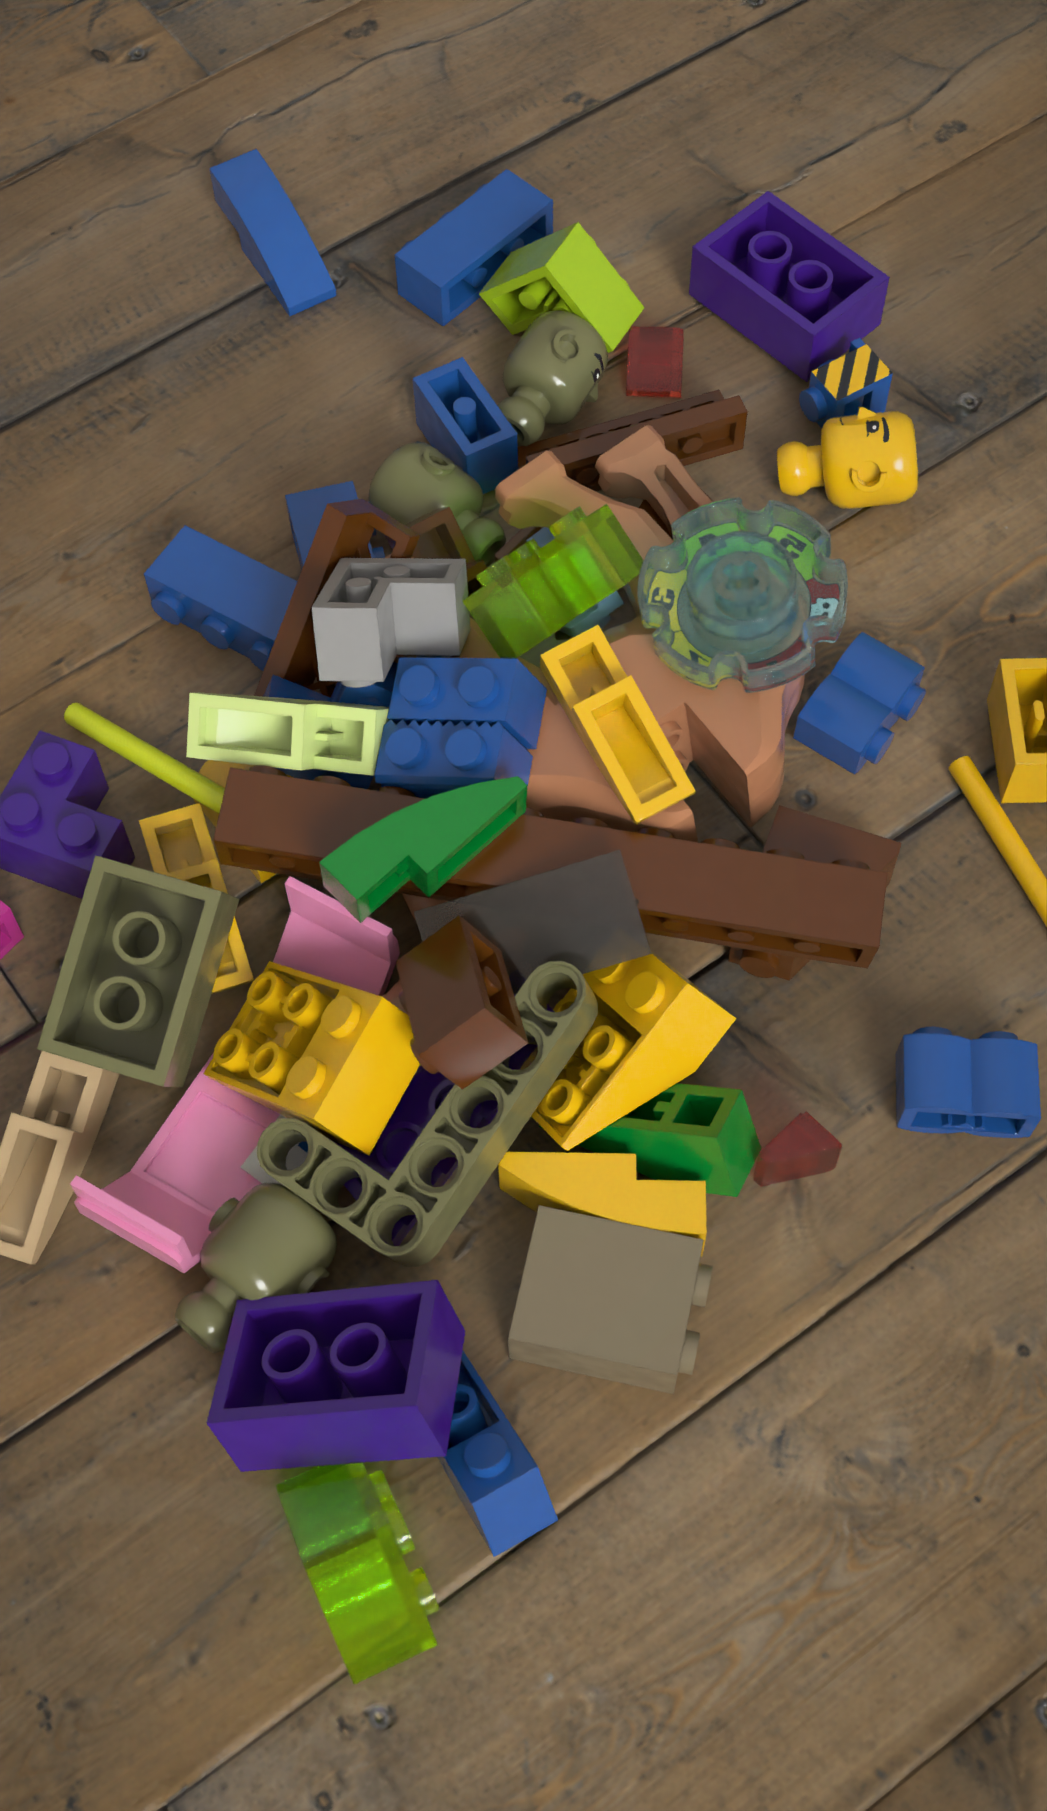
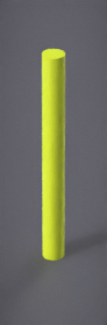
[64,702,225,814]

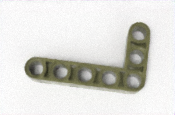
[257,961,598,1267]

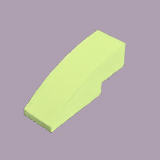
[186,692,390,776]

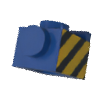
[799,338,893,428]

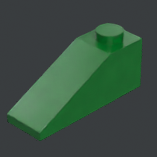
[538,1083,762,1197]

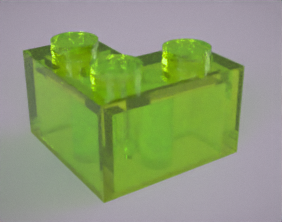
[463,504,648,658]
[275,1463,440,1685]

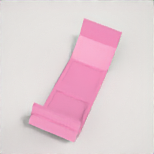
[70,876,400,1273]

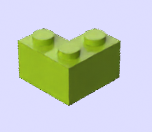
[479,222,645,353]

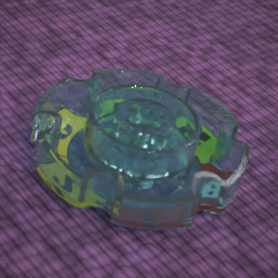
[637,498,848,693]

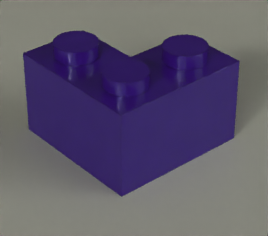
[0,730,135,899]

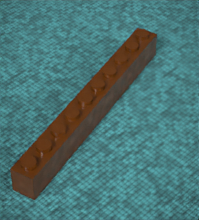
[213,765,888,969]

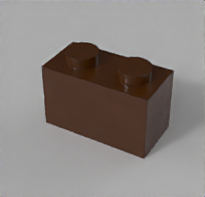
[396,915,528,1090]

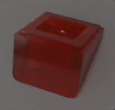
[626,326,684,398]
[754,1111,842,1187]

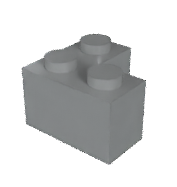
[311,558,471,688]

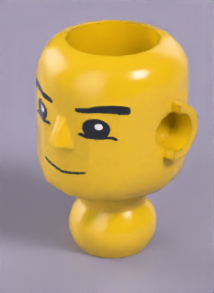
[777,407,918,509]

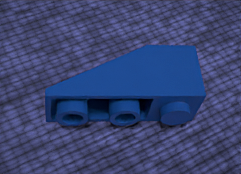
[438,1351,558,1557]

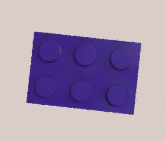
[689,191,890,382]
[207,1280,465,1472]

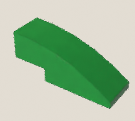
[319,776,527,923]

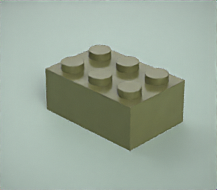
[37,855,239,1087]

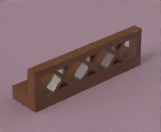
[518,390,748,492]
[254,499,420,697]

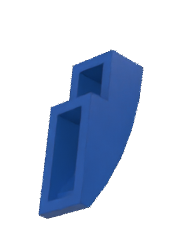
[209,149,337,316]

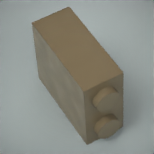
[508,1205,713,1394]

